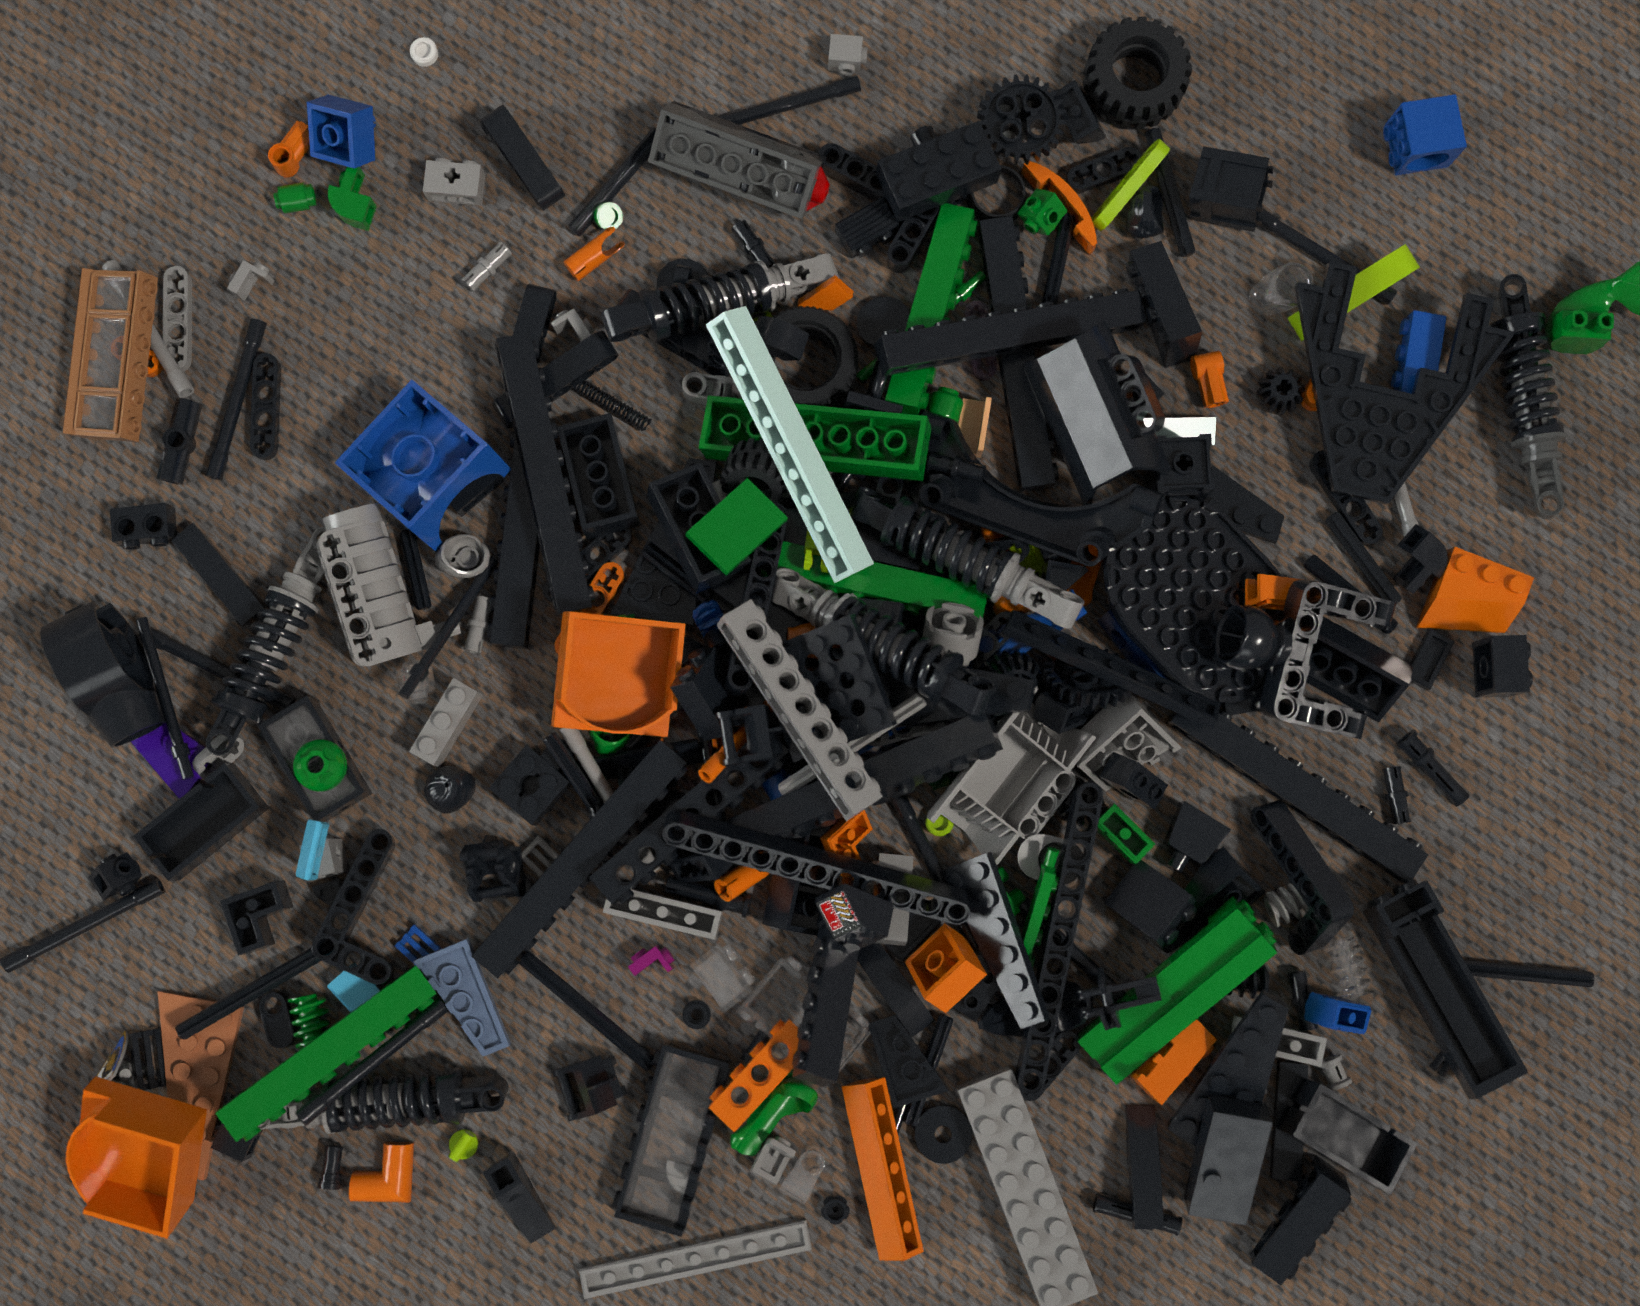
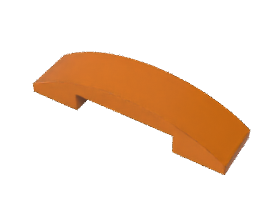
[1021,161,1097,255]

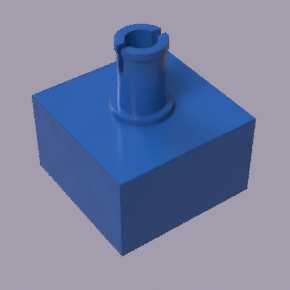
[307,94,376,169]

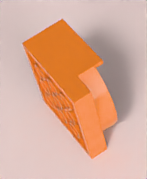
[551,612,686,737]
[66,1076,207,1239]

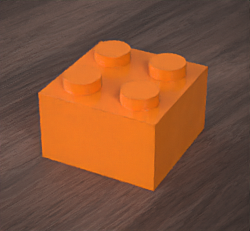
[905,923,987,1013]

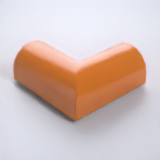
[820,810,873,877]
[349,1142,414,1203]

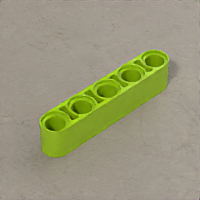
[1287,244,1420,341]

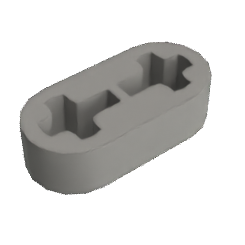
[193,735,244,779]

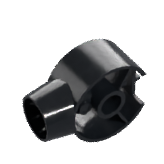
[40,601,166,748]

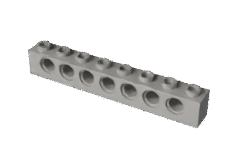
[717,599,883,821]

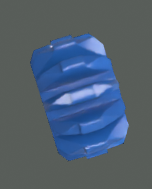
[692,600,725,648]

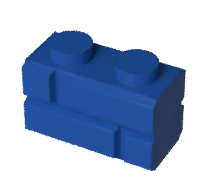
[1304,992,1371,1035]

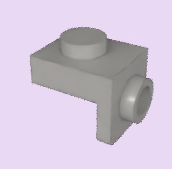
[227,260,274,301]
[551,308,595,342]
[750,1136,796,1185]

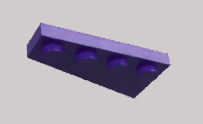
[131,723,211,799]

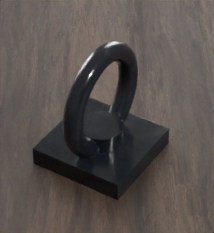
[841,358,903,414]

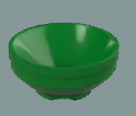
[293,739,347,792]

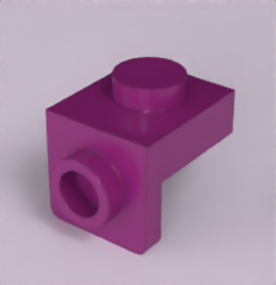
[628,945,675,976]

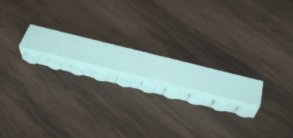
[706,306,874,583]

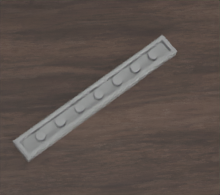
[579,1219,812,1299]

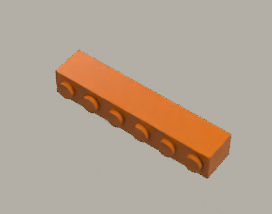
[841,1077,924,1261]

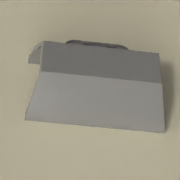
[926,687,1096,865]

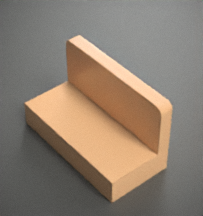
[958,397,992,458]

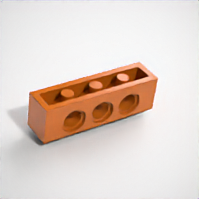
[709,1018,799,1132]

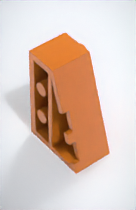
[1129,1019,1217,1105]

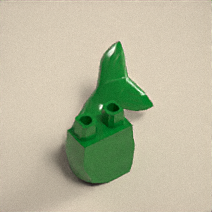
[1545,261,1640,355]

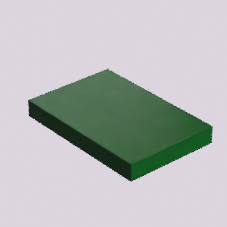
[685,478,788,576]

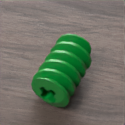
[288,993,330,1049]

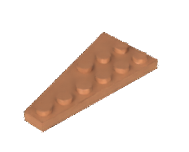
[157,991,244,1180]

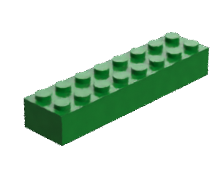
[698,395,931,481]

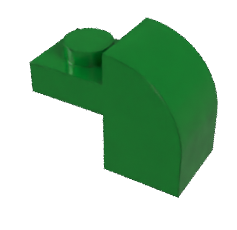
[328,167,377,231]

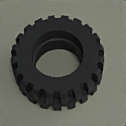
[1083,16,1192,130]

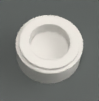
[410,37,438,67]

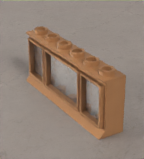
[63,268,158,442]

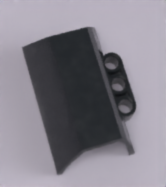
[1023,320,1172,503]

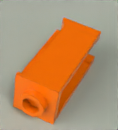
[1245,574,1310,611]

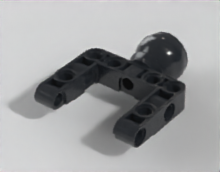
[1214,579,1396,739]

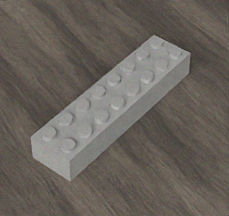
[955,1066,1099,1306]

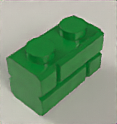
[1097,803,1155,864]

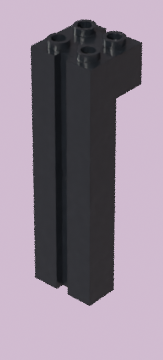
[1363,879,1529,1099]

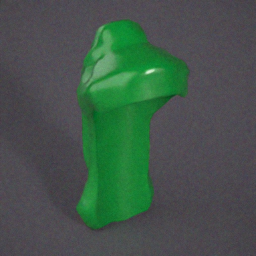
[730,1068,818,1156]

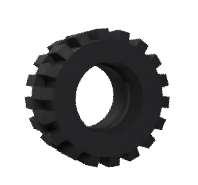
[720,438,790,506]

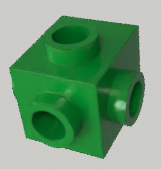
[1017,188,1067,236]

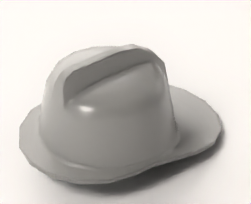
[1017,834,1082,884]

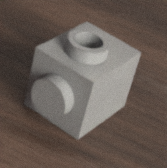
[828,34,868,76]

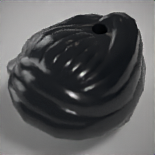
[1126,185,1164,239]
[424,765,476,814]

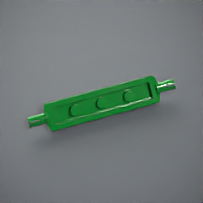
[1021,847,1060,968]

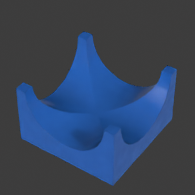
[335,379,511,552]

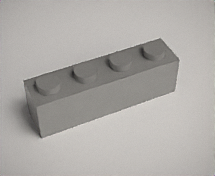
[603,889,723,940]

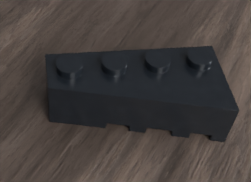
[1126,241,1202,368]
[1250,1155,1351,1285]

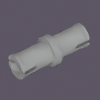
[461,242,512,292]
[463,596,491,654]

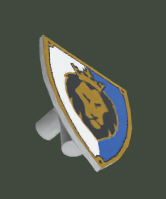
[96,1030,145,1081]

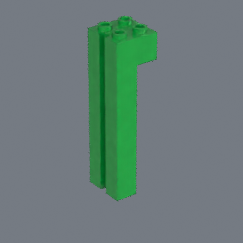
[1077,896,1277,1085]

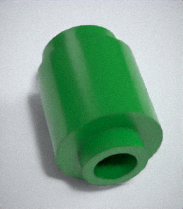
[273,182,317,214]

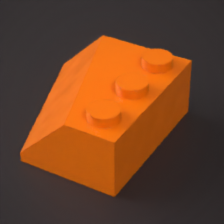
[1416,547,1534,633]

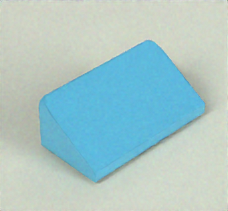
[296,819,329,880]
[327,963,380,1012]

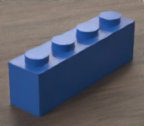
[1391,310,1447,394]

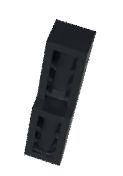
[171,523,267,626]

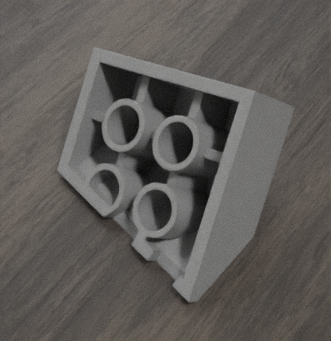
[1076,695,1182,791]

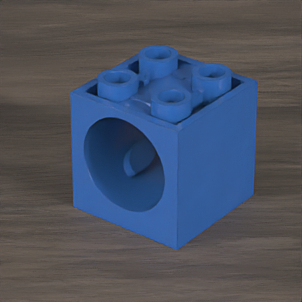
[1383,94,1467,176]

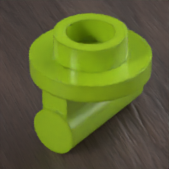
[448,1129,479,1162]

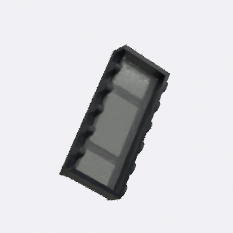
[612,1043,732,1237]

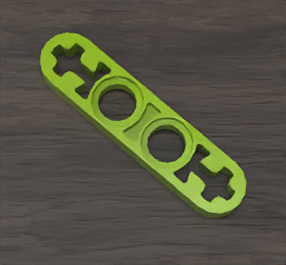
[1091,139,1170,231]

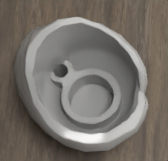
[434,534,490,578]

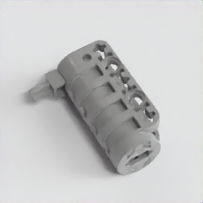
[316,503,461,667]

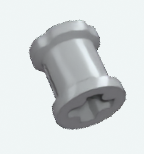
[1318,1054,1352,1091]

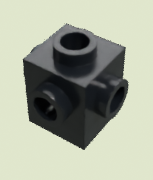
[88,852,143,901]

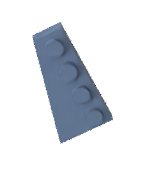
[413,938,511,1057]

